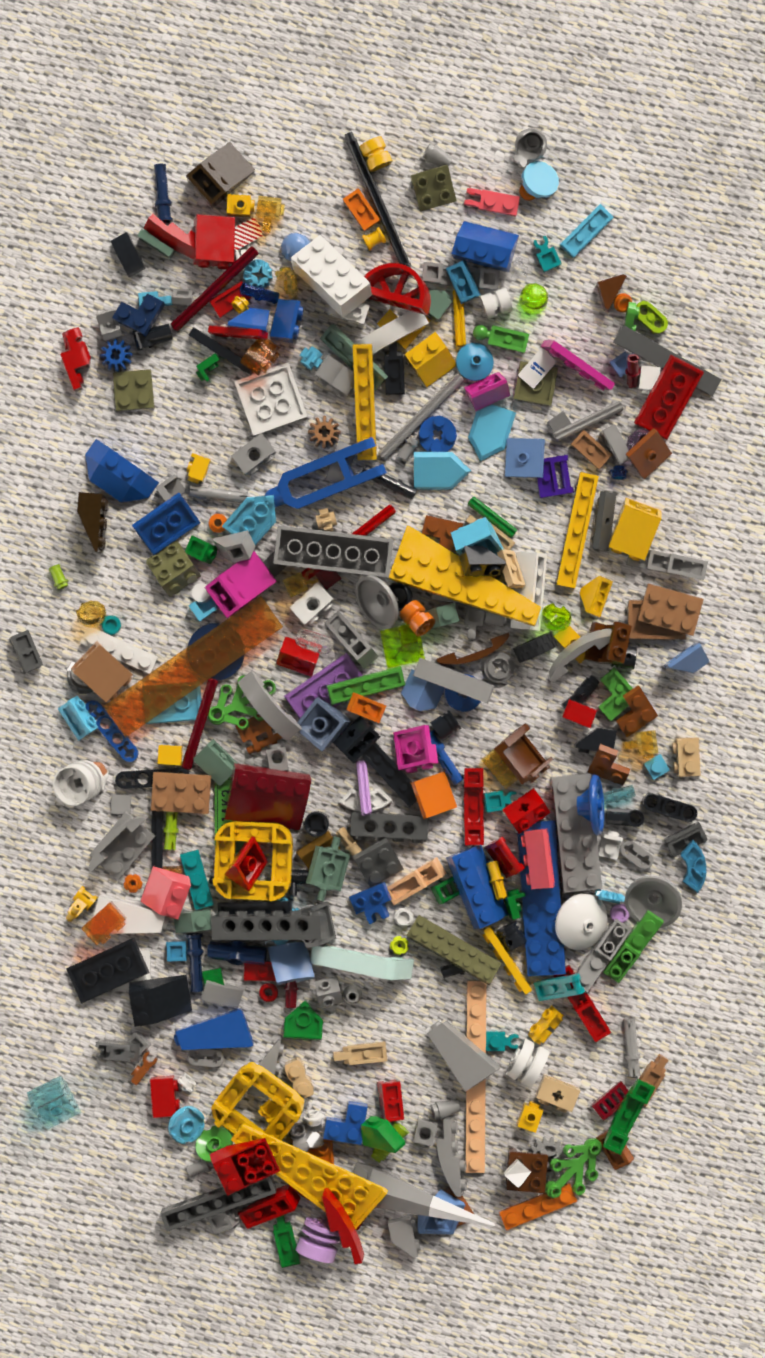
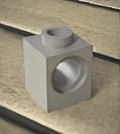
[266,743,289,771]
[413,1117,438,1148]

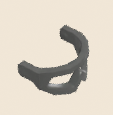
[67,661,93,694]

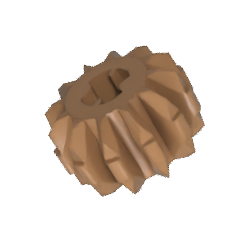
[308,416,341,449]

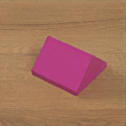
[464,372,511,411]

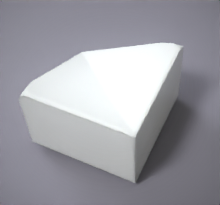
[504,1159,531,1188]

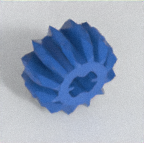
[100,339,133,372]

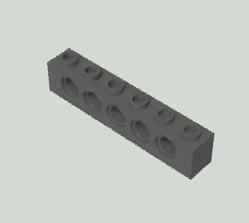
[211,910,328,940]
[160,1175,277,1232]

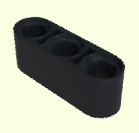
[642,793,698,822]

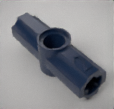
[207,941,267,965]

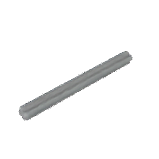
[378,373,464,460]

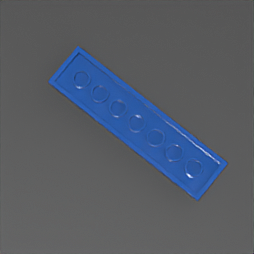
[517,820,566,976]

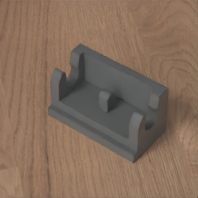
[9,630,43,674]
[664,822,707,858]
[96,1040,140,1063]

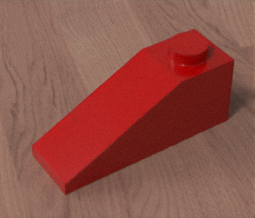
[238,1184,301,1229]

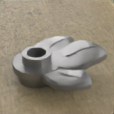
[289,1123,324,1152]

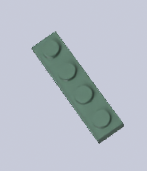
[320,323,388,391]

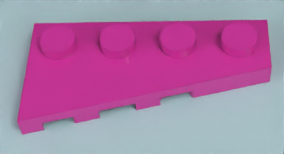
[540,340,615,391]

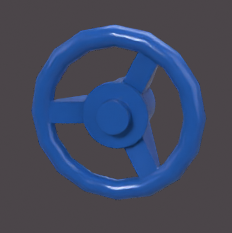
[577,775,604,836]

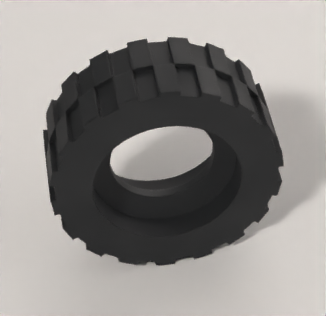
[513,632,558,663]

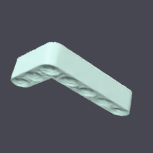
[310,945,414,980]

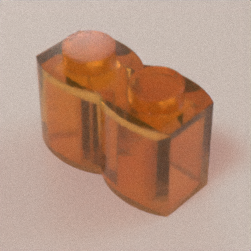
[240,338,281,376]

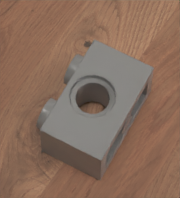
[231,433,276,476]

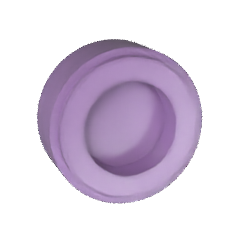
[610,904,629,923]

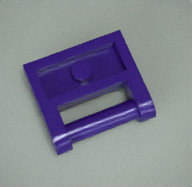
[537,455,574,498]

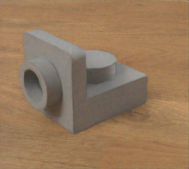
[207,1208,241,1234]

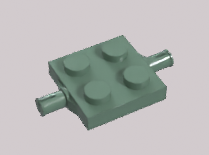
[306,836,351,901]

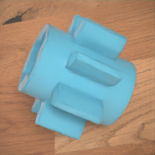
[299,346,323,370]

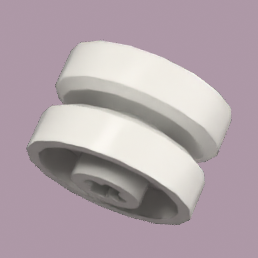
[506,1038,549,1088]

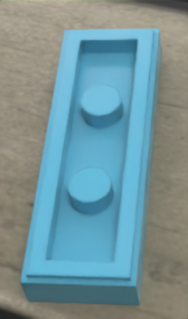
[560,204,614,258]

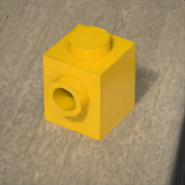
[517,1101,543,1133]

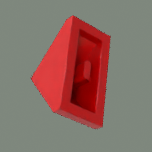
[562,699,597,728]

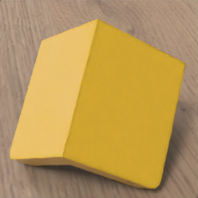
[157,745,183,765]

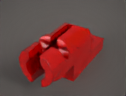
[60,327,91,392]

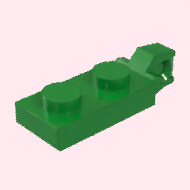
[273,1215,301,1268]

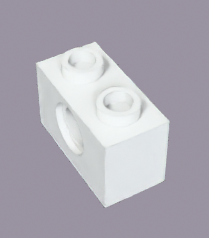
[289,582,334,625]

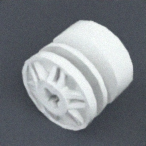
[53,760,104,806]

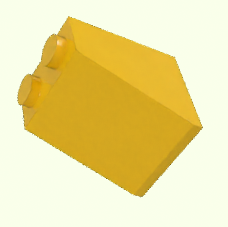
[609,497,662,561]

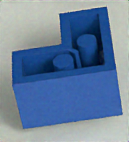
[323,1101,368,1145]

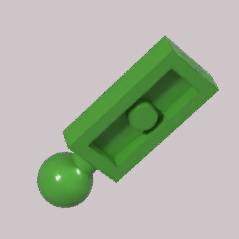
[473,325,529,354]

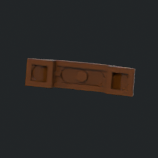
[436,632,510,664]

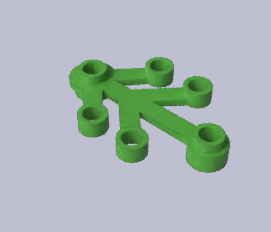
[208,675,277,730]
[545,1138,602,1198]

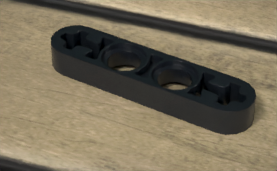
[188,327,256,375]
[115,768,190,789]

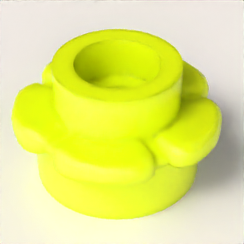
[390,936,409,955]

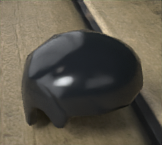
[389,582,413,611]

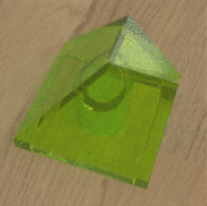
[380,625,425,668]

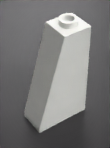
[89,895,169,934]

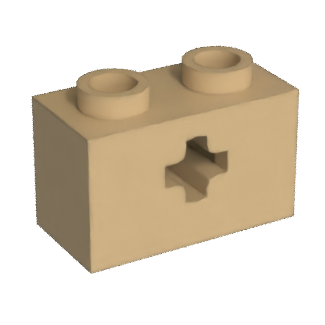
[535,1074,581,1113]

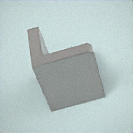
[156,474,186,501]

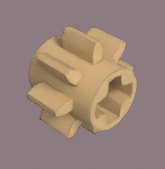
[315,508,337,532]

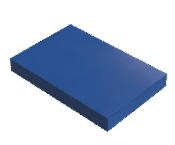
[132,493,201,555]

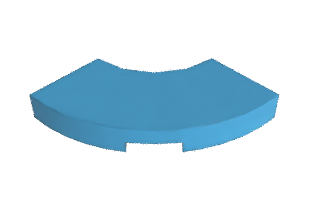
[680,840,707,893]

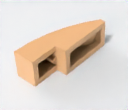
[387,857,447,905]

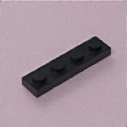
[362,742,417,808]

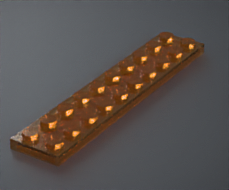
[104,596,283,738]

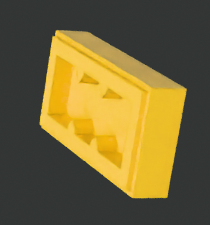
[554,623,586,664]

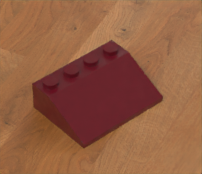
[224,763,312,830]

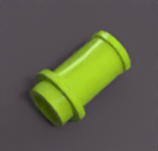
[49,564,69,590]

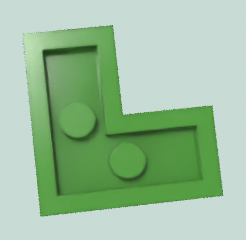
[598,667,633,721]

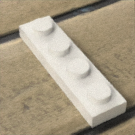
[80,625,158,674]

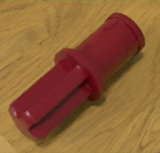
[625,354,641,389]
[284,981,299,1008]

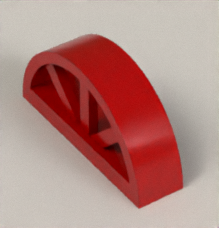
[364,263,431,316]

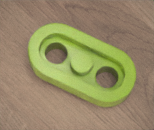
[636,301,668,334]

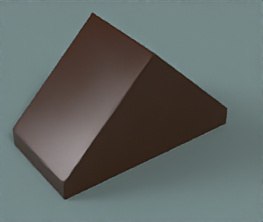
[596,274,627,312]

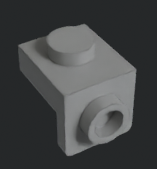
[96,309,122,341]

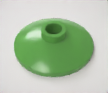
[195,1126,233,1163]

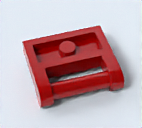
[484,836,525,878]

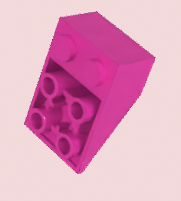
[204,551,277,618]

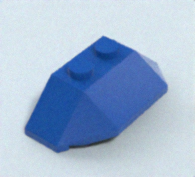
[85,439,159,503]

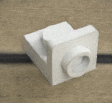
[599,830,623,860]

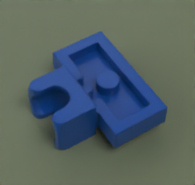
[349,882,392,924]

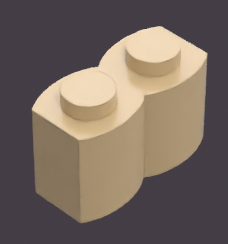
[285,1057,314,1099]

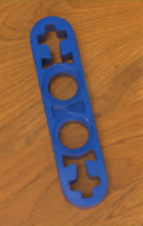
[85,700,139,762]

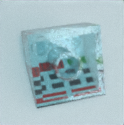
[27,1076,82,1130]

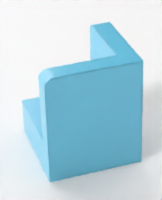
[189,598,219,622]

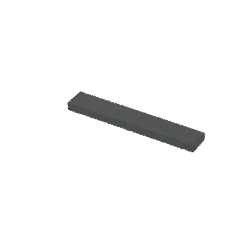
[613,325,722,396]

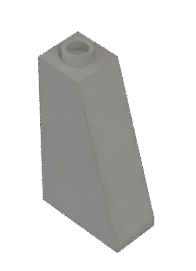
[427,1020,500,1092]

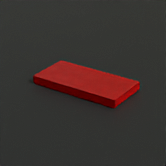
[634,355,704,440]

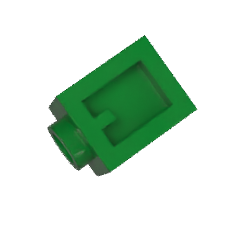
[196,353,220,384]
[185,535,218,564]
[504,888,526,920]

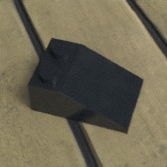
[129,974,192,1027]

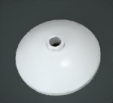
[555,893,607,950]

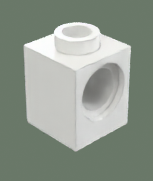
[637,366,661,395]

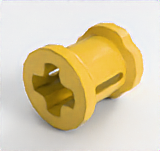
[362,227,386,251]

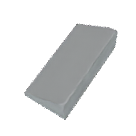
[600,425,629,466]

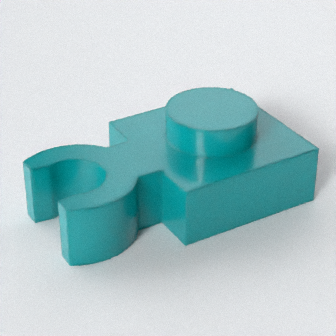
[533,236,562,273]
[483,790,517,812]
[486,1031,519,1051]

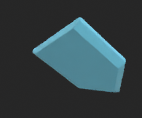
[468,404,516,462]
[414,452,471,490]
[222,495,276,546]

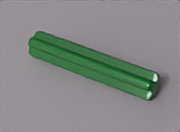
[468,497,517,538]

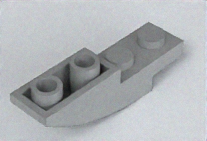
[572,919,631,993]
[436,1116,467,1197]

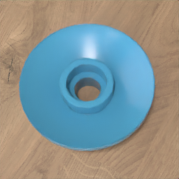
[456,343,494,381]

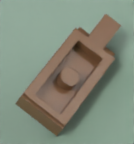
[639,1054,668,1107]

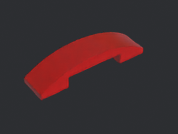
[464,768,484,845]

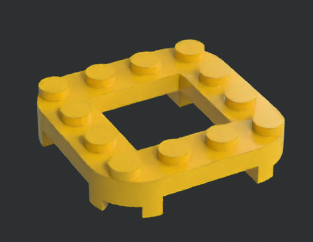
[213,821,293,901]
[211,1062,304,1141]

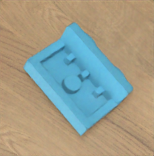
[58,696,98,741]

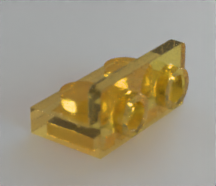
[275,267,298,299]

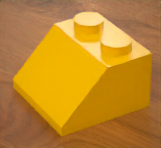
[404,331,456,388]

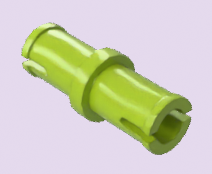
[163,811,179,850]

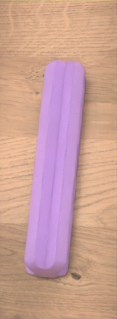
[356,760,372,816]

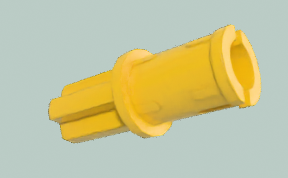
[486,861,507,900]

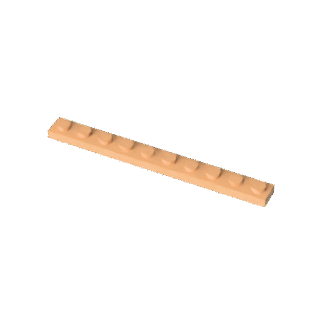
[466,980,487,1173]

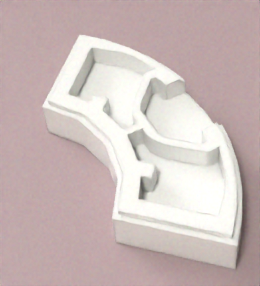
[339,787,393,812]

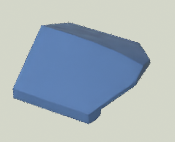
[401,669,445,711]

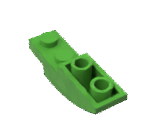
[603,910,664,983]

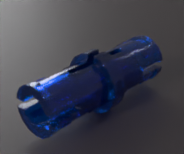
[240,283,279,304]

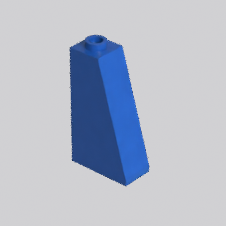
[174,1007,254,1050]

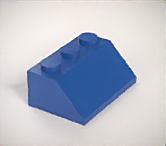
[452,221,519,273]

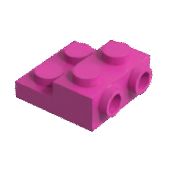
[393,725,438,773]

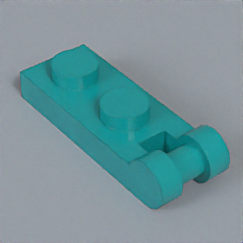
[533,973,585,1001]

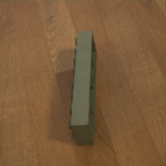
[406,915,502,985]

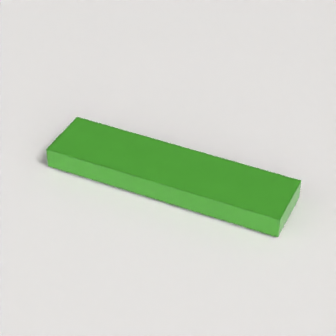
[326,666,405,705]

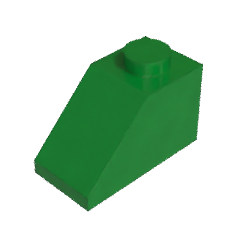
[361,1116,405,1153]

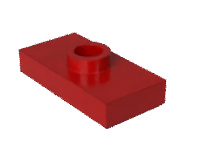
[244,961,276,981]

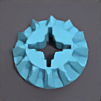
[243,259,273,290]
[594,889,625,904]

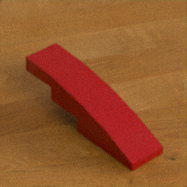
[144,214,214,267]
[553,965,612,1043]
[322,1188,365,1264]

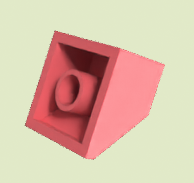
[140,866,191,919]

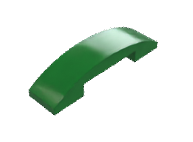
[603,1079,655,1155]

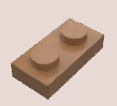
[570,430,612,470]

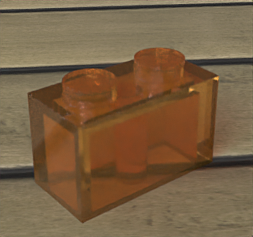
[81,901,127,946]

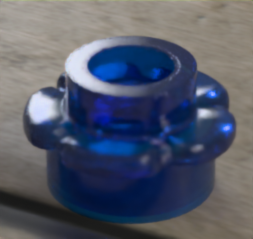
[609,465,628,480]

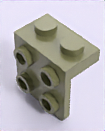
[146,540,201,597]

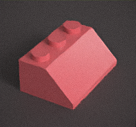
[521,828,555,889]

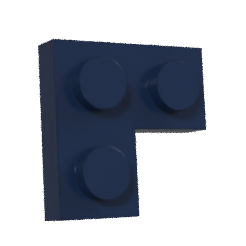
[112,293,165,337]

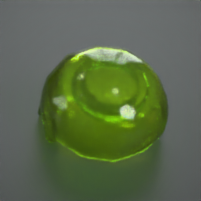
[519,283,548,315]
[542,603,572,631]

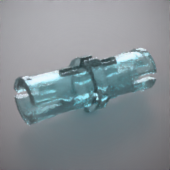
[603,784,636,805]

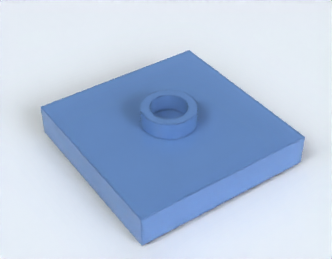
[505,438,545,478]

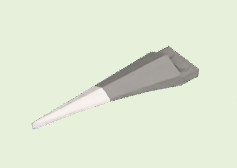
[354,1162,495,1227]

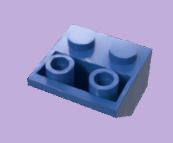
[270,299,304,344]

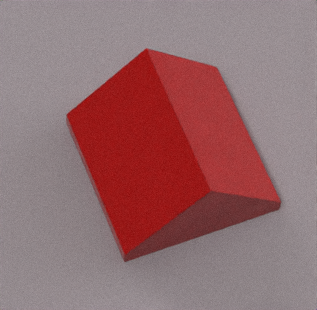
[224,837,268,891]

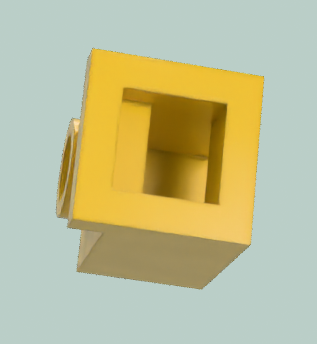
[227,194,255,217]
[186,453,211,484]

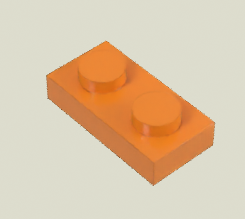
[343,188,380,232]
[346,692,386,723]

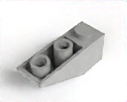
[247,1039,284,1098]

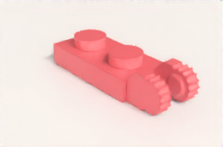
[464,188,520,217]

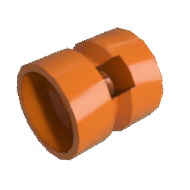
[399,600,435,637]

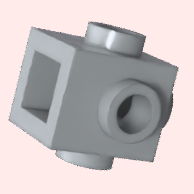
[313,976,343,1008]

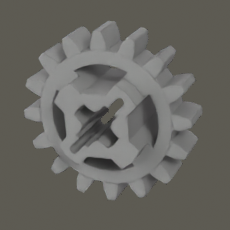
[527,1137,567,1179]

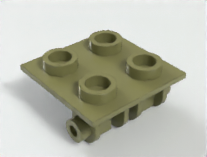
[411,165,457,212]

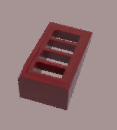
[591,1081,629,1121]

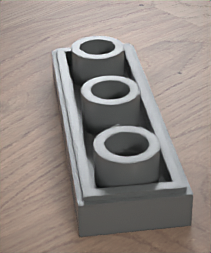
[592,491,617,551]

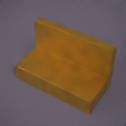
[296,830,340,869]

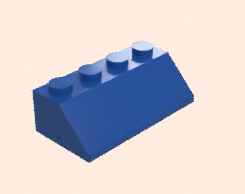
[446,845,509,929]

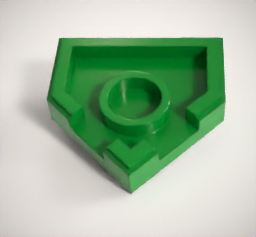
[283,1000,323,1041]

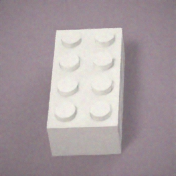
[291,235,372,318]

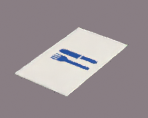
[518,348,557,389]

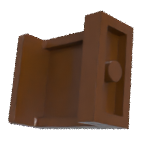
[584,621,632,664]
[494,723,554,785]

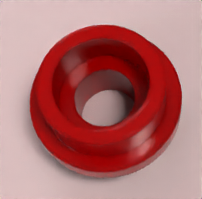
[259,983,278,1002]

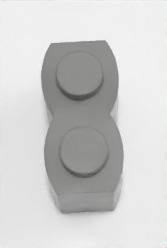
[315,355,354,397]

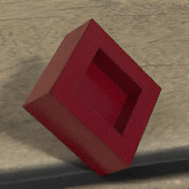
[315,570,342,590]

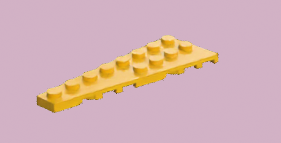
[389,526,541,627]
[231,1123,388,1229]

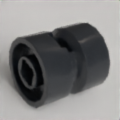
[304,811,329,837]

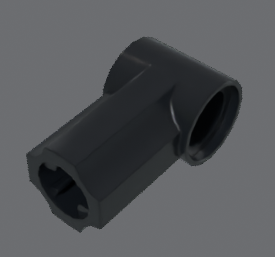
[132,324,173,351]
[606,808,644,827]

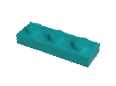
[180,849,214,910]

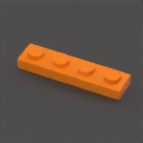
[499,1183,577,1230]

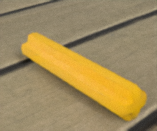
[453,290,466,347]

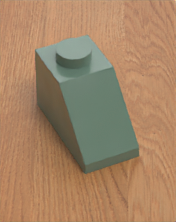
[413,290,452,322]
[425,603,459,629]
[173,908,212,933]

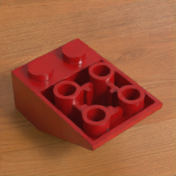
[209,1138,280,1196]

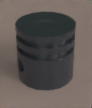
[610,646,637,670]
[430,710,462,741]
[496,921,527,952]

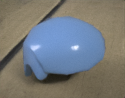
[281,233,311,261]

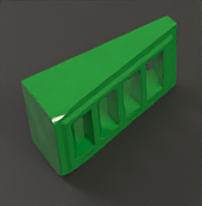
[430,876,460,904]

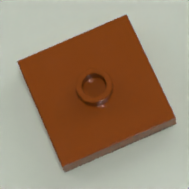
[625,428,672,479]

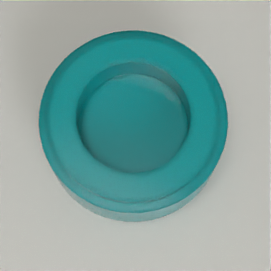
[102,615,121,635]

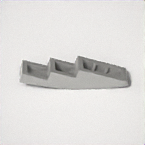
[626,550,708,580]
[413,658,495,704]

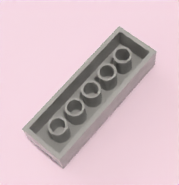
[273,525,393,578]
[551,773,602,893]

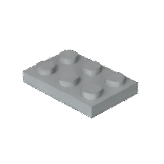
[90,811,155,880]

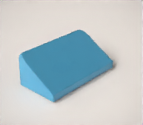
[446,261,481,304]

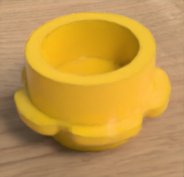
[231,296,249,314]

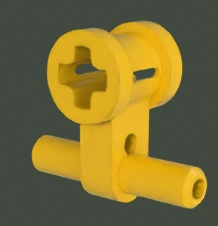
[66,886,98,922]

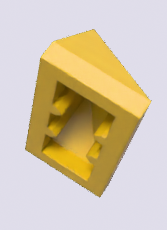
[579,576,613,617]

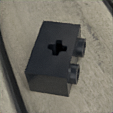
[333,716,381,764]

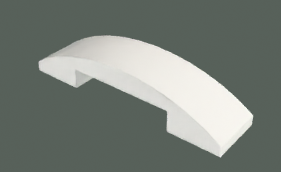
[354,311,429,355]

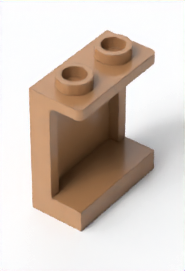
[71,641,133,703]

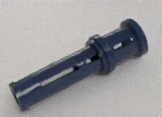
[154,163,173,223]
[186,933,204,992]

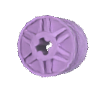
[296,1217,341,1263]

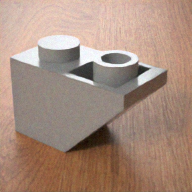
[213,530,255,563]
[388,1216,421,1258]

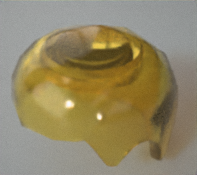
[76,600,107,628]

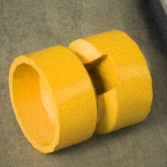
[359,136,393,172]

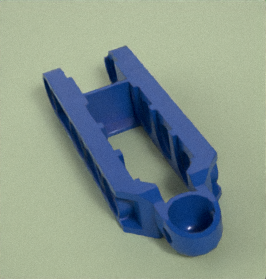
[264,437,387,509]

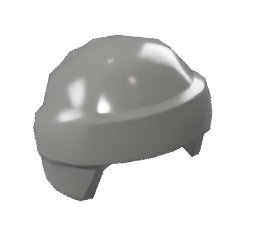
[513,128,547,167]

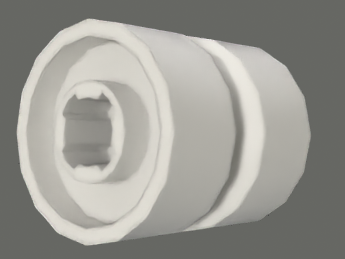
[480,288,513,320]

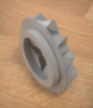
[484,652,515,683]

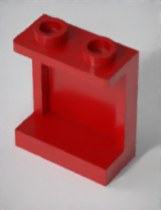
[193,214,235,270]

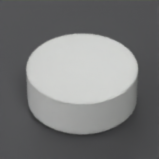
[192,583,211,603]

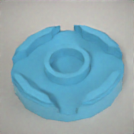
[521,161,559,198]
[168,1106,205,1144]

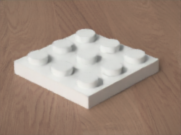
[234,362,308,436]

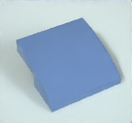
[268,942,315,985]

